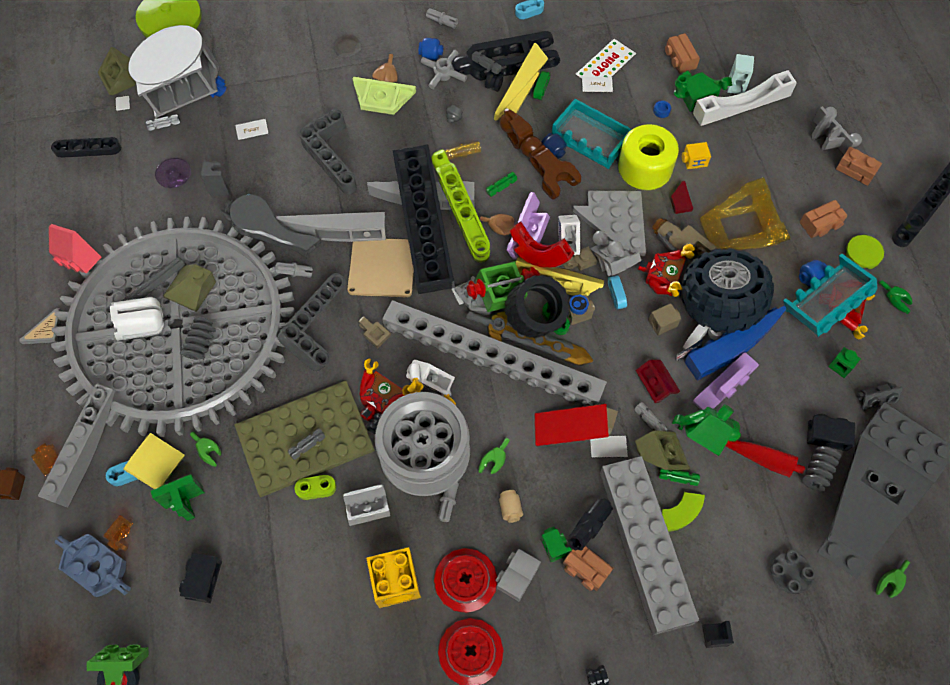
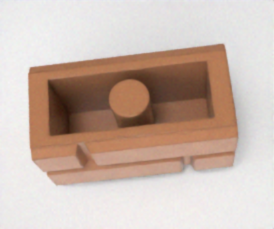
[665,33,700,73]
[836,147,882,186]
[800,200,847,238]
[563,546,614,591]

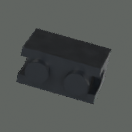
[807,414,855,451]
[179,553,222,604]

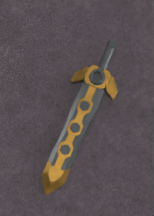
[467,311,593,365]

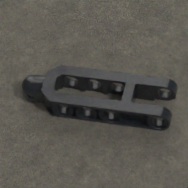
[452,31,560,81]
[892,162,950,247]

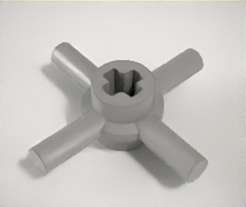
[421,50,467,89]

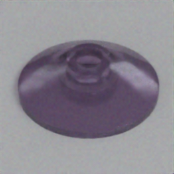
[155,158,191,188]

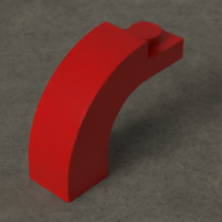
[510,221,575,268]

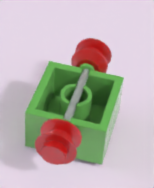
[467,262,540,312]

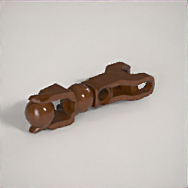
[499,108,581,199]

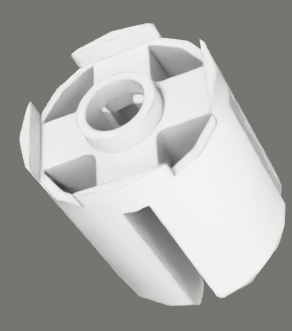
[110,297,164,341]

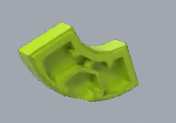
[661,492,705,532]

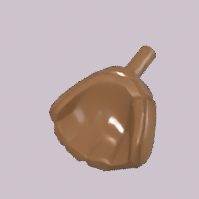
[372,54,398,83]
[480,214,515,235]

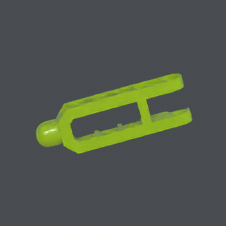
[431,149,490,263]

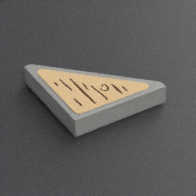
[19,308,61,344]

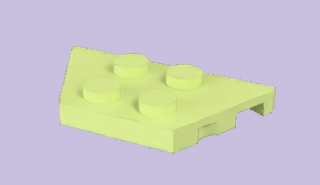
[353,77,416,115]

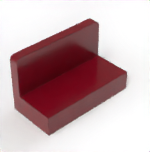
[635,360,680,403]

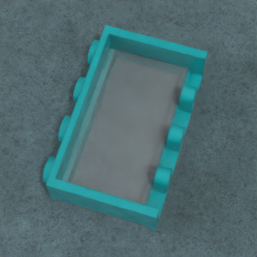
[552,99,632,169]
[783,254,877,337]

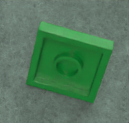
[151,474,205,521]

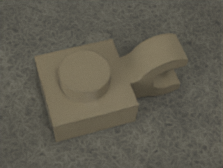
[563,246,597,271]
[358,316,391,349]

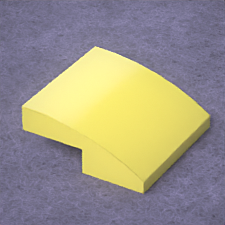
[123,433,185,489]

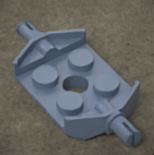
[55,534,131,597]

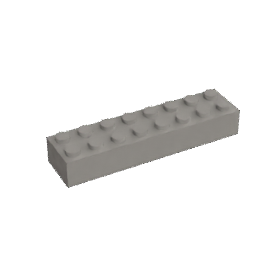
[600,456,699,636]

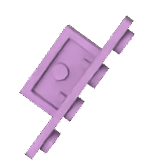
[507,192,550,260]
[693,353,759,410]

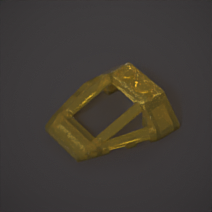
[700,177,790,250]

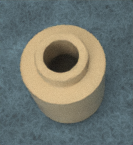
[499,490,523,523]

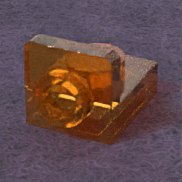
[31,443,59,476]
[103,515,133,551]

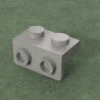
[343,485,390,526]

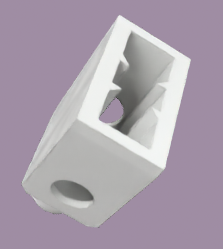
[558,215,580,255]

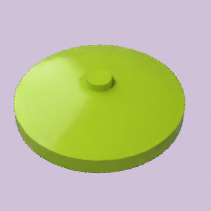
[136,0,202,38]

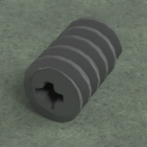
[180,317,216,360]
[802,446,841,492]

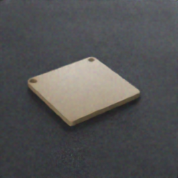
[348,239,414,297]

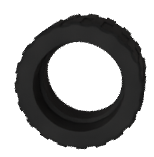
[505,275,570,338]

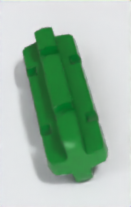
[486,172,517,197]
[659,468,700,486]

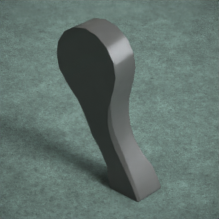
[230,194,321,257]

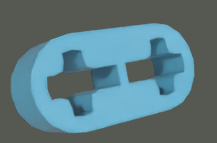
[515,0,544,19]
[608,275,627,310]
[106,461,137,486]

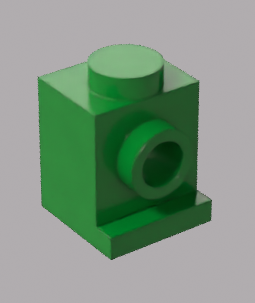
[828,347,861,378]
[541,527,572,562]

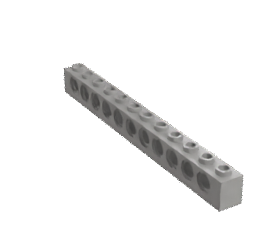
[382,300,607,407]

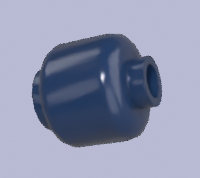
[541,133,567,159]

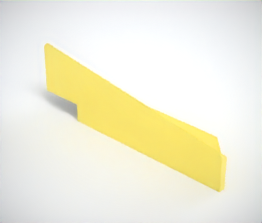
[494,43,548,120]
[516,256,604,296]

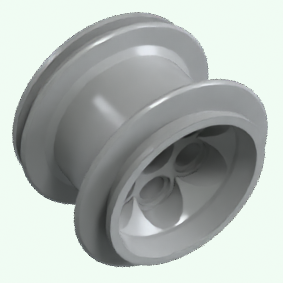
[375,392,470,496]

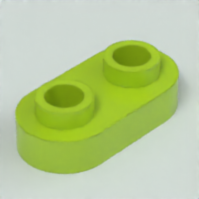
[295,475,336,500]

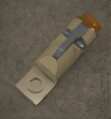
[652,218,717,257]

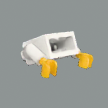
[406,360,456,405]

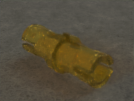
[445,141,481,160]

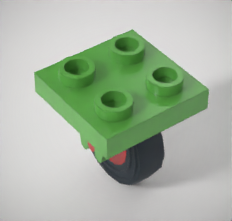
[87,644,148,685]

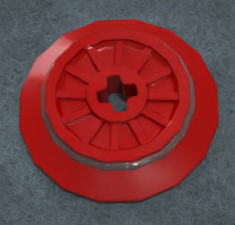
[434,548,497,613]
[438,618,504,685]

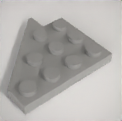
[573,191,646,256]

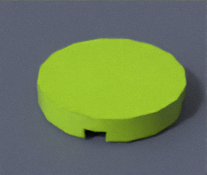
[845,235,884,269]

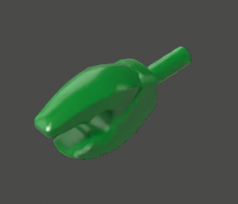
[879,280,913,314]

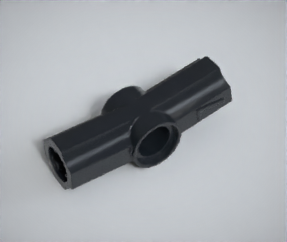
[567,498,614,551]

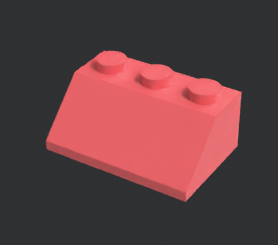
[49,224,102,273]

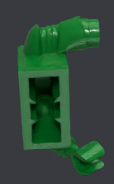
[674,71,732,112]
[672,404,741,456]

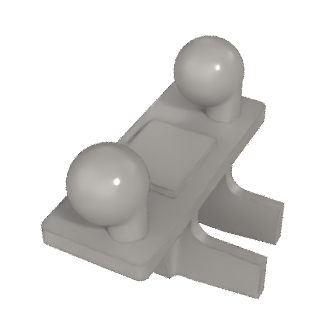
[812,106,862,154]
[590,231,641,276]

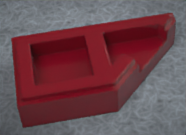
[670,181,693,214]

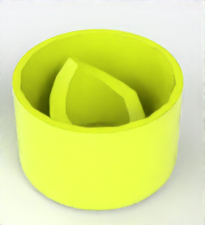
[618,124,679,190]

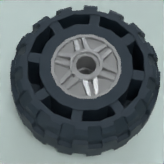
[682,248,774,333]

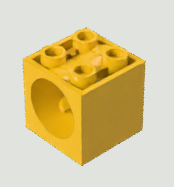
[367,547,421,608]

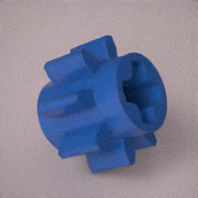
[210,76,226,97]

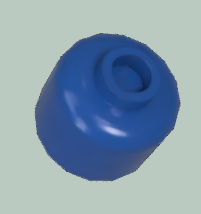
[419,38,443,61]
[799,260,827,287]

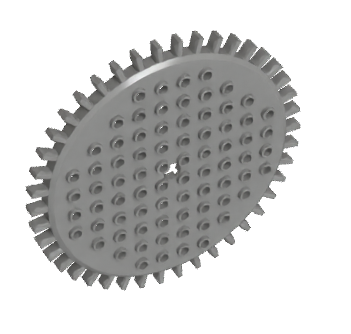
[51,217,296,437]

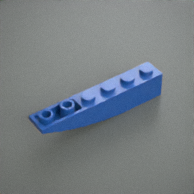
[685,306,787,381]

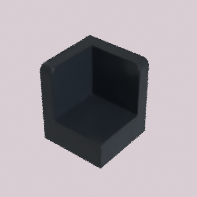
[702,621,734,648]

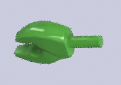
[190,432,221,467]
[478,438,510,474]
[876,560,910,598]

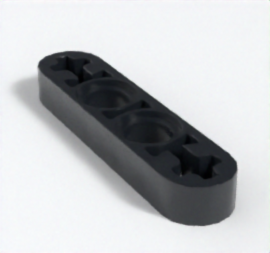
[51,137,121,158]

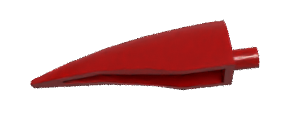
[725,440,805,478]

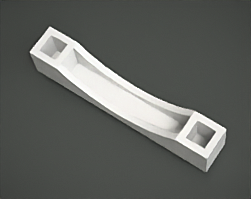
[693,70,797,126]

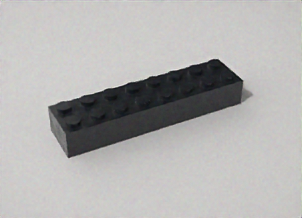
[392,144,455,294]

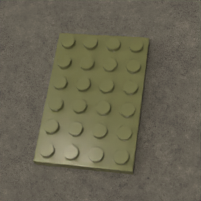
[234,381,375,498]

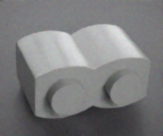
[496,549,541,602]

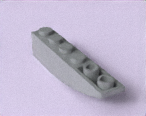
[367,181,475,210]
[276,212,386,242]
[38,383,115,508]

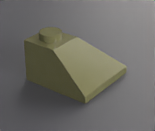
[98,47,136,95]
[163,264,216,312]
[635,431,690,470]

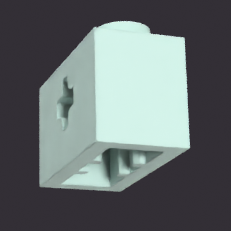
[727,54,754,94]

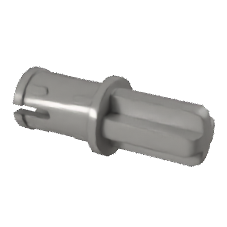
[426,8,458,29]
[274,262,313,278]
[438,483,459,522]

